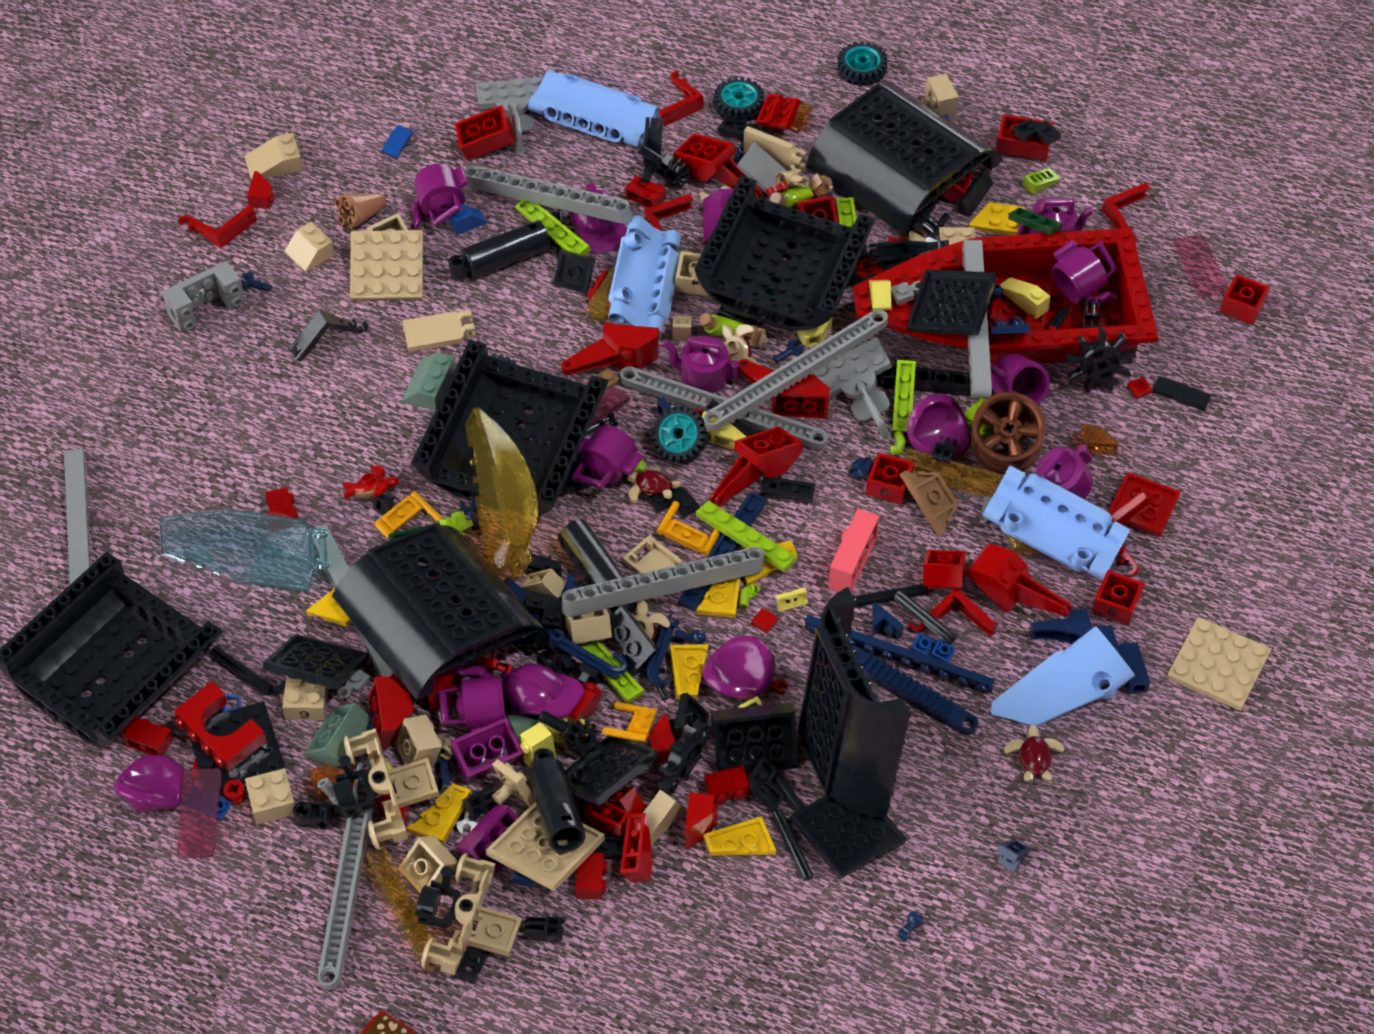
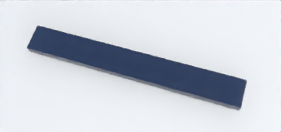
[678,491,768,612]

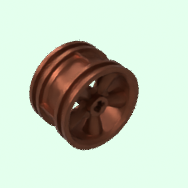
[971,392,1046,474]

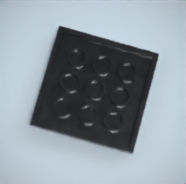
[906,269,997,336]
[262,634,369,689]
[187,701,287,794]
[565,736,660,806]
[790,794,907,879]

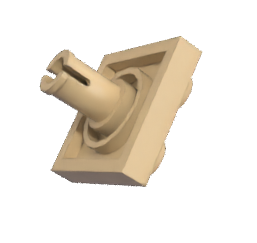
[492,759,535,807]

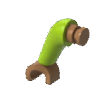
[770,173,833,208]
[699,313,767,349]

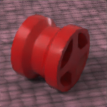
[223,780,246,805]

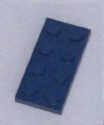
[988,317,1030,334]

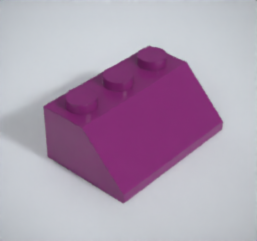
[703,189,734,244]
[451,717,524,784]
[455,805,518,877]

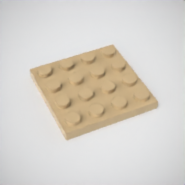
[350,230,423,300]
[1167,617,1272,711]
[486,801,604,891]

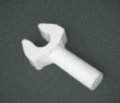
[457,806,478,836]

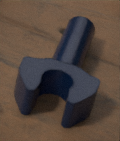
[241,273,272,292]
[773,339,805,363]
[460,498,480,531]

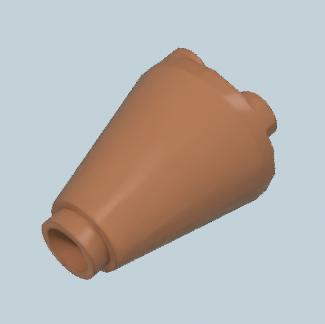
[335,193,386,229]

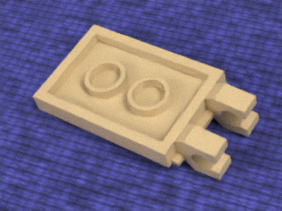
[743,126,806,176]
[402,310,476,352]

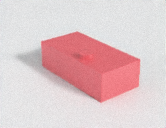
[828,509,879,593]

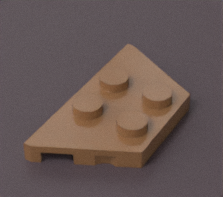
[900,471,959,537]

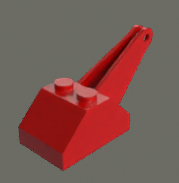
[673,133,763,198]
[561,323,659,375]
[738,359,830,419]
[710,426,803,507]
[964,543,1073,617]
[368,673,415,750]

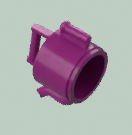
[411,163,469,229]
[1017,197,1096,235]
[1051,240,1119,307]
[663,335,739,393]
[990,354,1051,405]
[572,425,643,490]
[1035,445,1093,499]
[437,666,505,732]

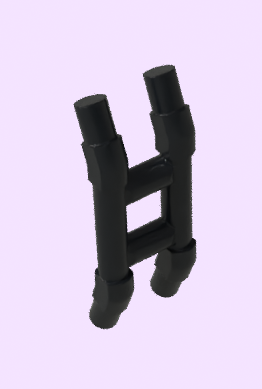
[914,202,950,239]

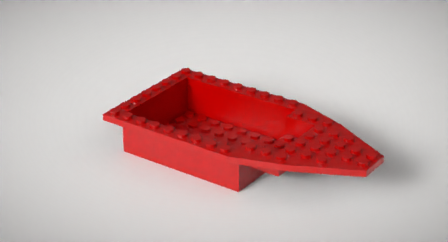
[852,228,1159,365]

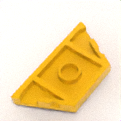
[969,202,1025,235]
[306,588,353,627]

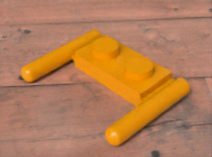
[373,491,443,540]
[656,501,721,556]
[602,702,657,743]

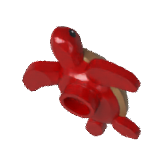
[342,465,399,499]

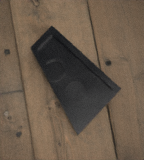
[610,606,659,677]

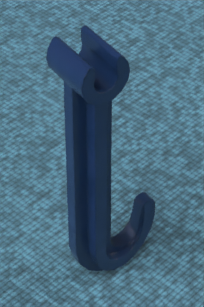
[647,614,680,687]
[548,629,628,678]

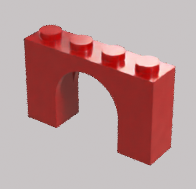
[174,681,267,772]

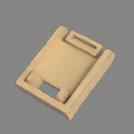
[623,535,683,574]

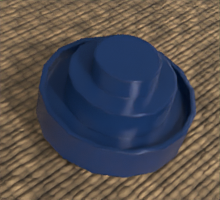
[848,457,874,480]

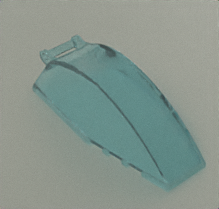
[159,509,330,591]

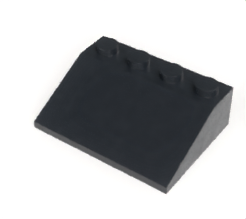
[711,702,799,774]

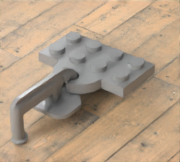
[476,77,543,155]
[813,337,892,440]

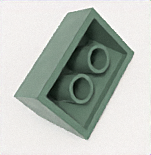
[401,352,455,411]
[303,703,372,767]

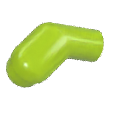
[890,431,906,456]
[739,583,760,609]

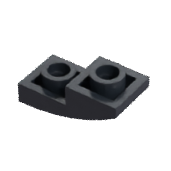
[559,634,576,677]

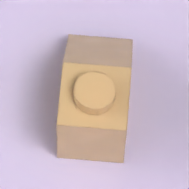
[520,568,566,598]

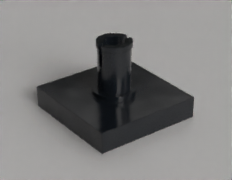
[553,249,596,294]
[669,693,709,748]

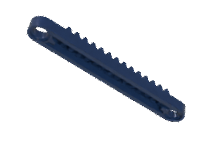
[851,645,978,735]

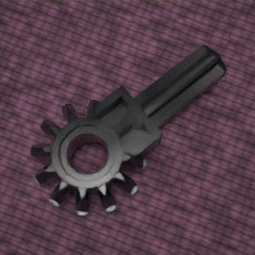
[638,145,691,188]
[538,710,601,755]

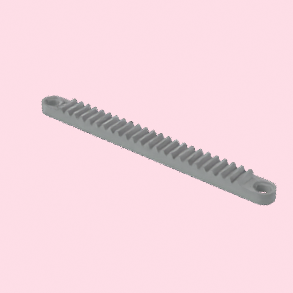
[704,310,888,431]
[620,366,828,450]
[318,758,373,990]

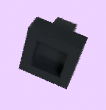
[373,492,396,515]
[578,662,603,684]

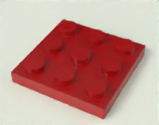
[990,278,1051,327]
[1108,472,1181,537]

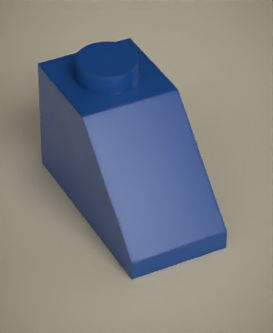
[448,204,488,235]

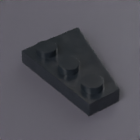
[718,119,777,141]

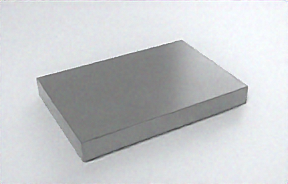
[736,142,787,197]

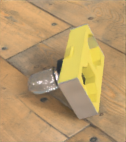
[774,587,809,612]

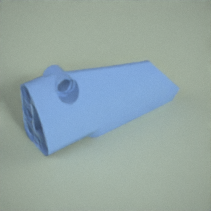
[991,626,1135,727]

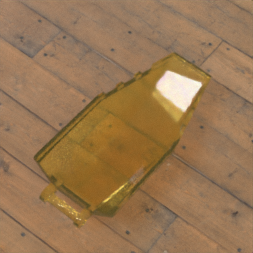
[466,408,538,579]

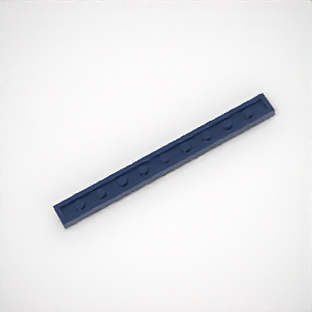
[805,615,995,693]

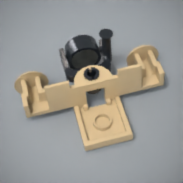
[332,729,439,850]
[415,853,522,975]

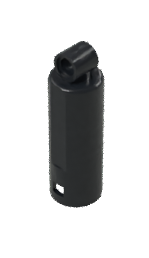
[448,220,551,280]
[558,519,637,614]
[528,748,586,853]

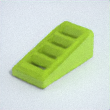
[1022,168,1061,195]

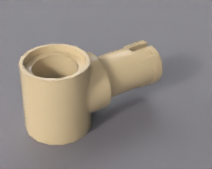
[776,170,808,188]

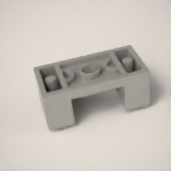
[162,261,245,332]

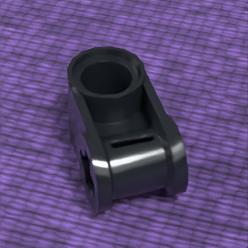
[293,801,334,829]

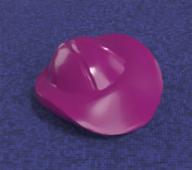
[907,394,971,463]
[703,636,775,700]
[114,755,188,813]

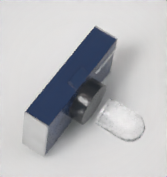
[434,757,464,794]

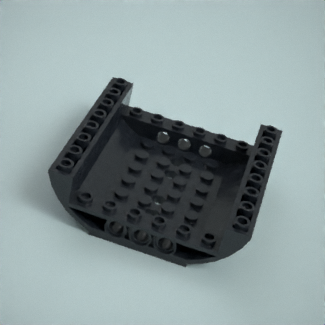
[806,83,1003,237]
[695,175,876,333]
[411,340,609,516]
[332,523,550,701]
[0,551,223,747]
[797,587,911,818]

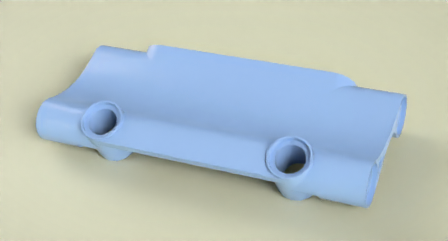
[528,70,659,148]
[608,215,681,337]
[982,465,1131,581]

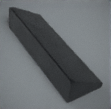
[958,168,993,217]

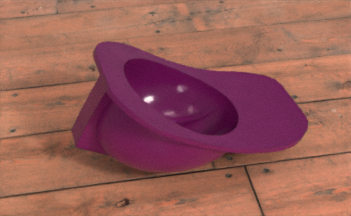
[570,183,627,254]
[500,664,584,718]

